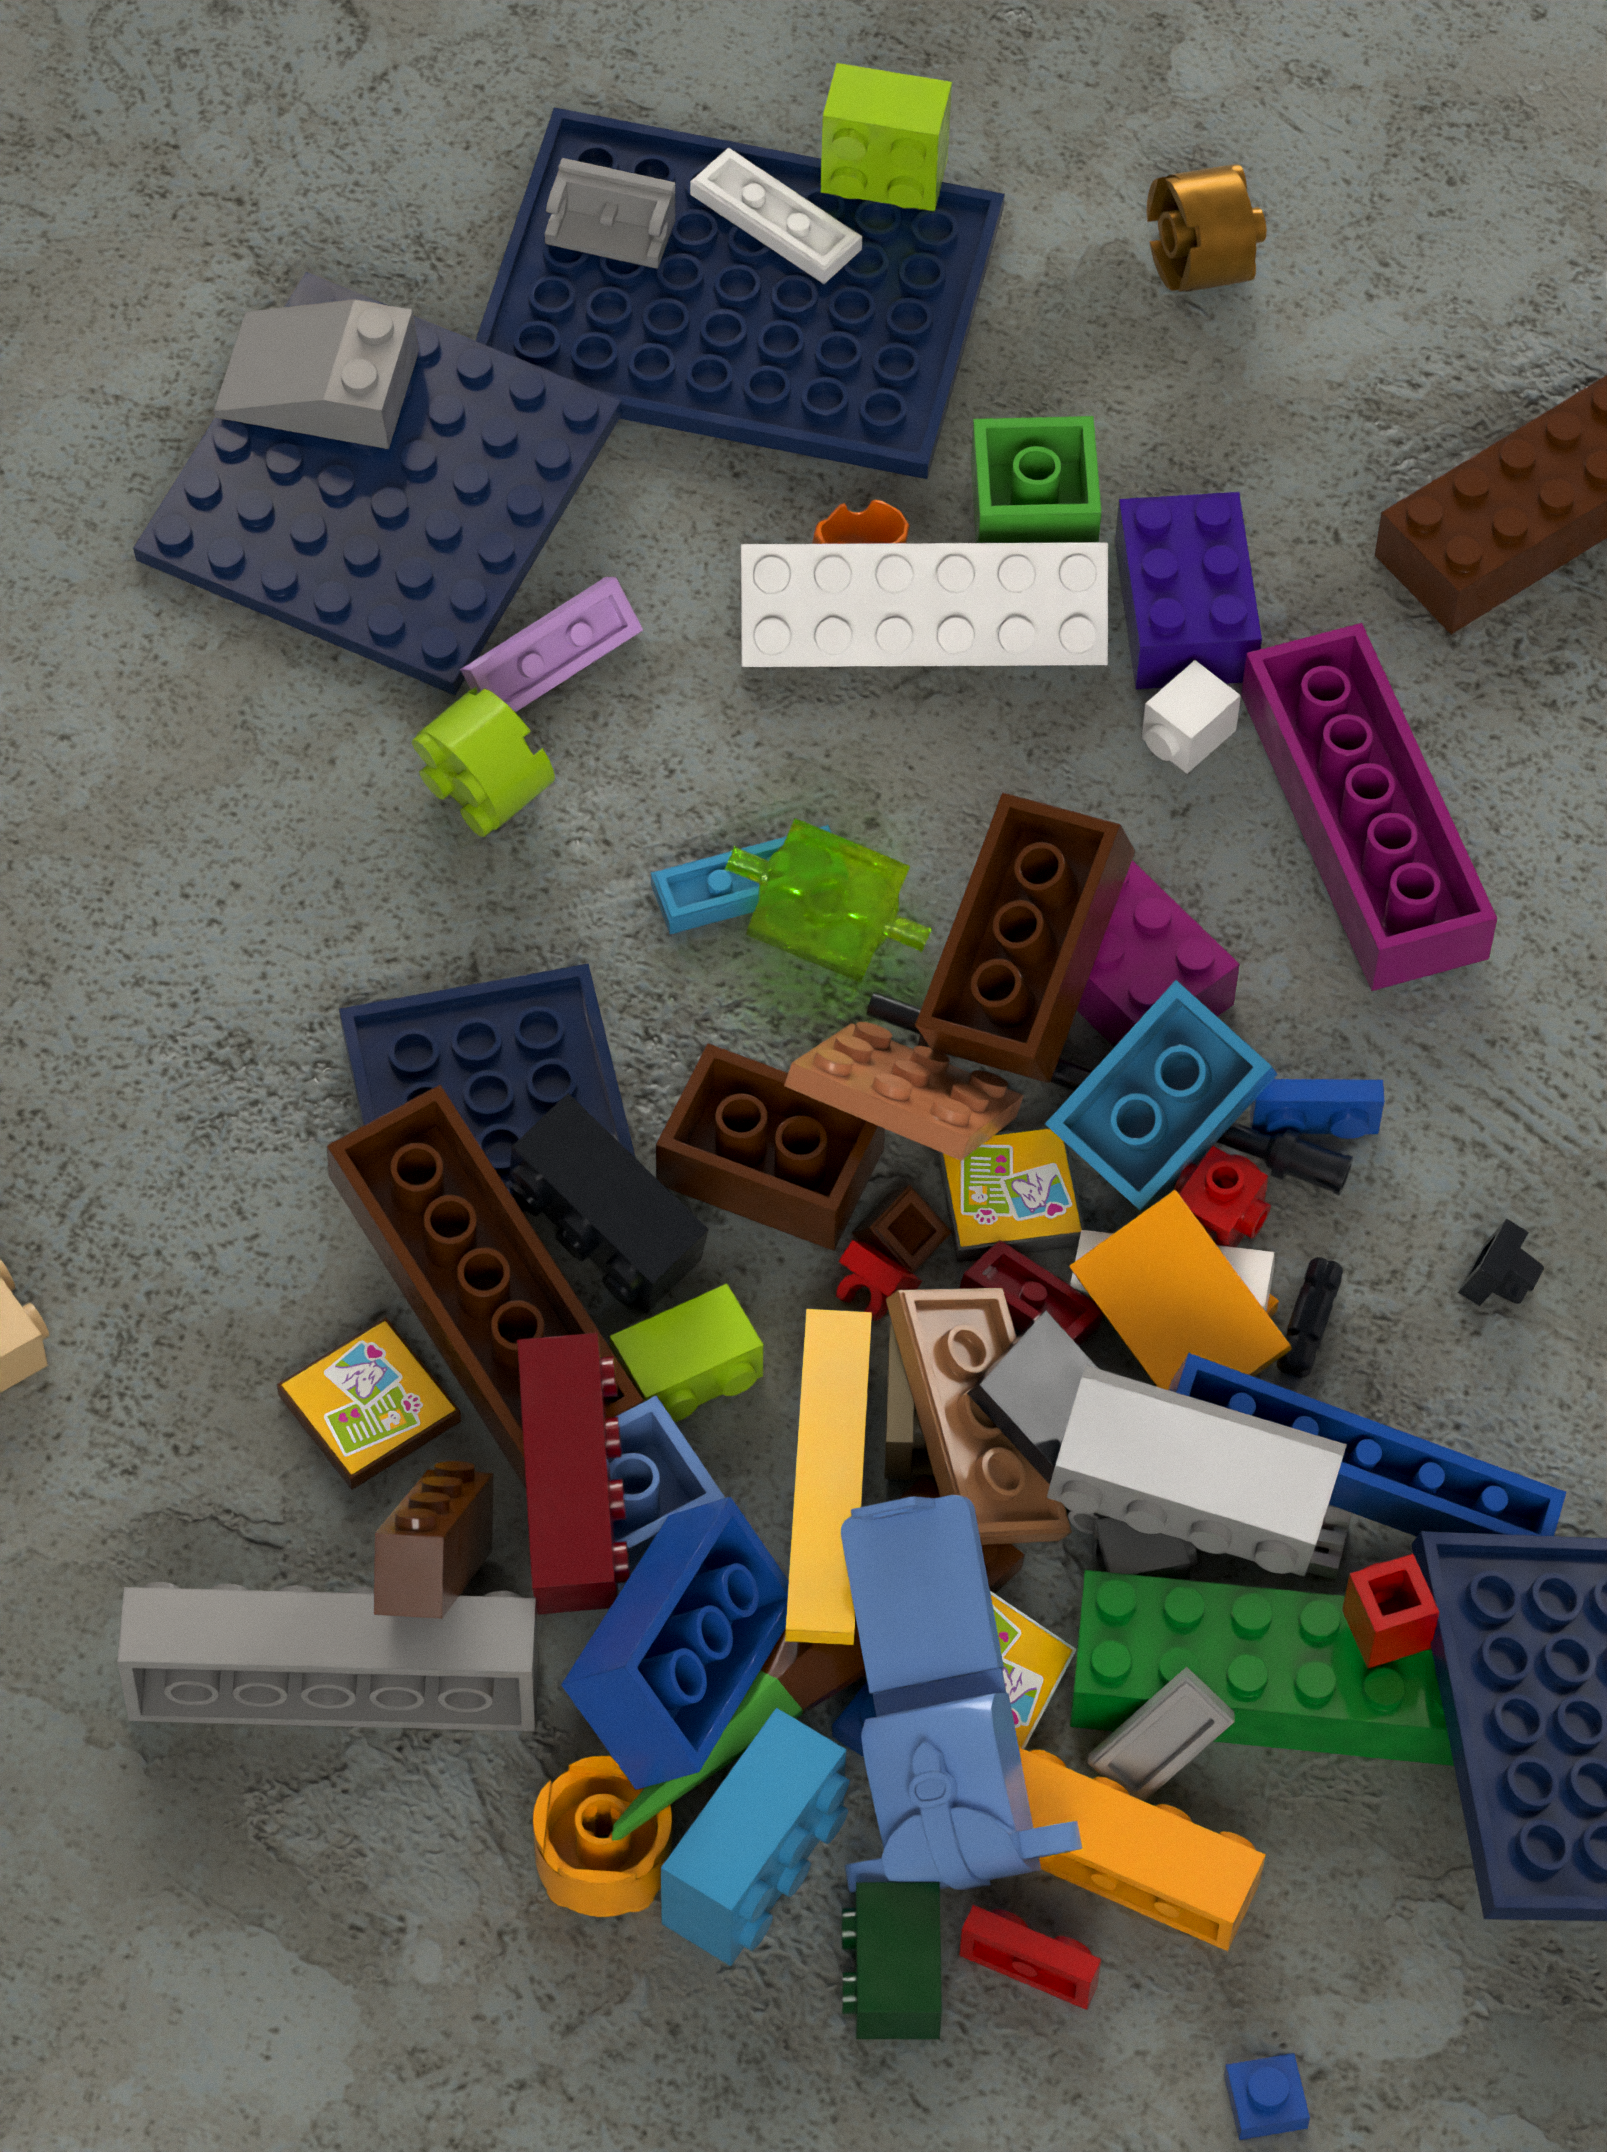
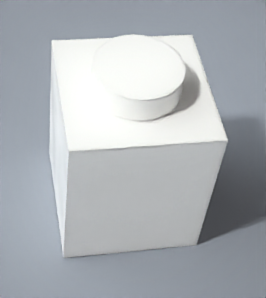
[1142,660,1241,774]

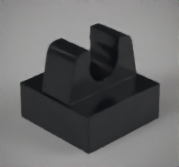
[1458,1219,1544,1306]

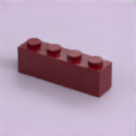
[517,1333,630,1615]

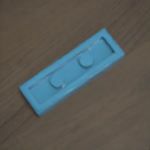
[651,825,848,934]

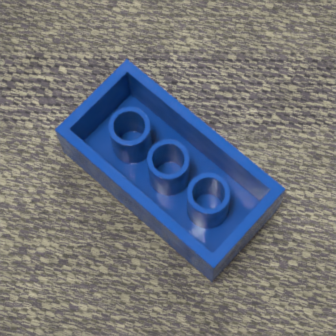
[561,1496,789,1790]

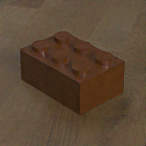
[656,1043,885,1251]

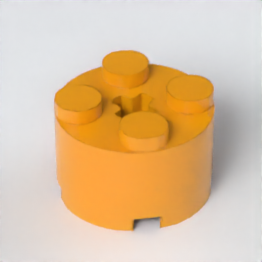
[533,1756,672,1917]

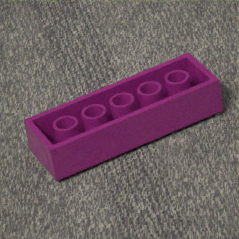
[1241,623,1497,991]

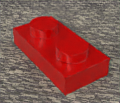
[959,1905,1101,2010]

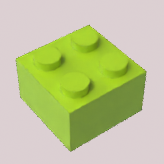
[821,63,952,212]

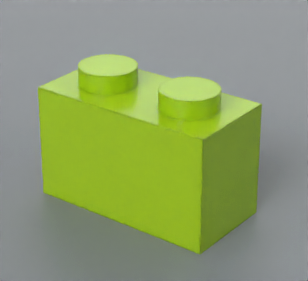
[610,1284,764,1422]

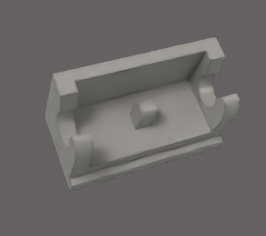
[545,158,675,269]

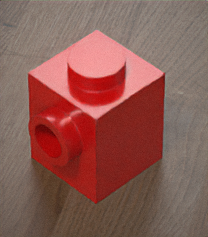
[1342,1554,1440,1668]

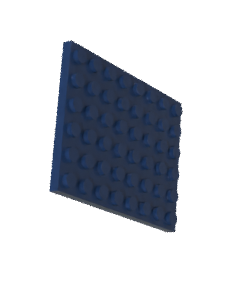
[475,107,1005,479]

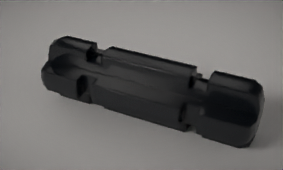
[1276,1257,1343,1378]

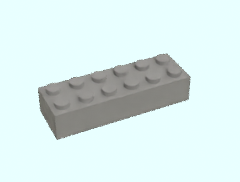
[117,1582,539,1731]

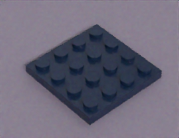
[339,963,636,1212]

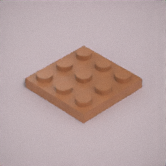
[784,1022,1024,1160]

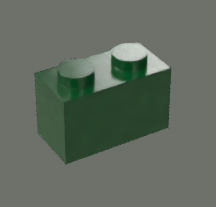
[841,1882,942,2040]

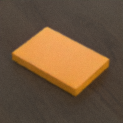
[1069,1190,1292,1390]

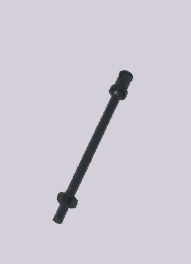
[866,992,1353,1196]

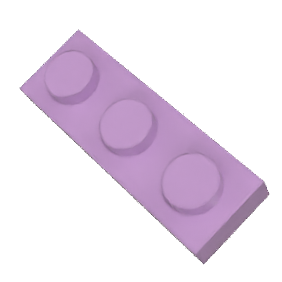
[460,577,643,712]

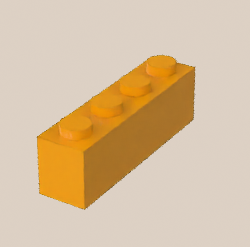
[1019,1747,1266,1951]

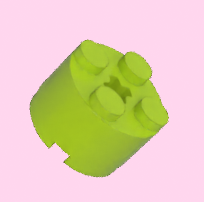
[412,687,555,837]

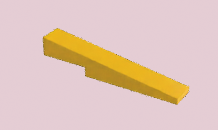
[785,1309,872,1645]

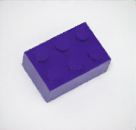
[1115,492,1262,690]

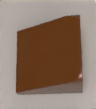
[852,1185,952,1273]

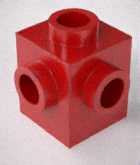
[1174,1146,1271,1247]

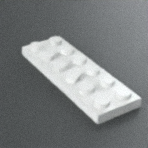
[741,542,1108,667]

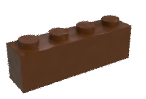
[374,1461,494,1619]

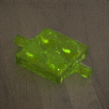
[725,818,932,983]

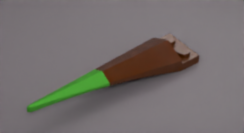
[612,1474,1025,1840]

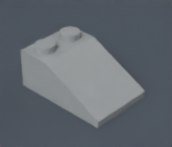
[214,299,419,449]

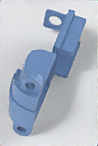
[841,1495,1083,1893]

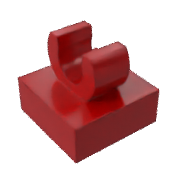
[836,1240,922,1321]

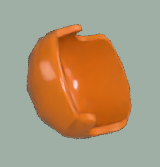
[812,499,910,544]

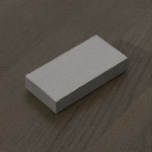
[1088,1666,1235,1802]

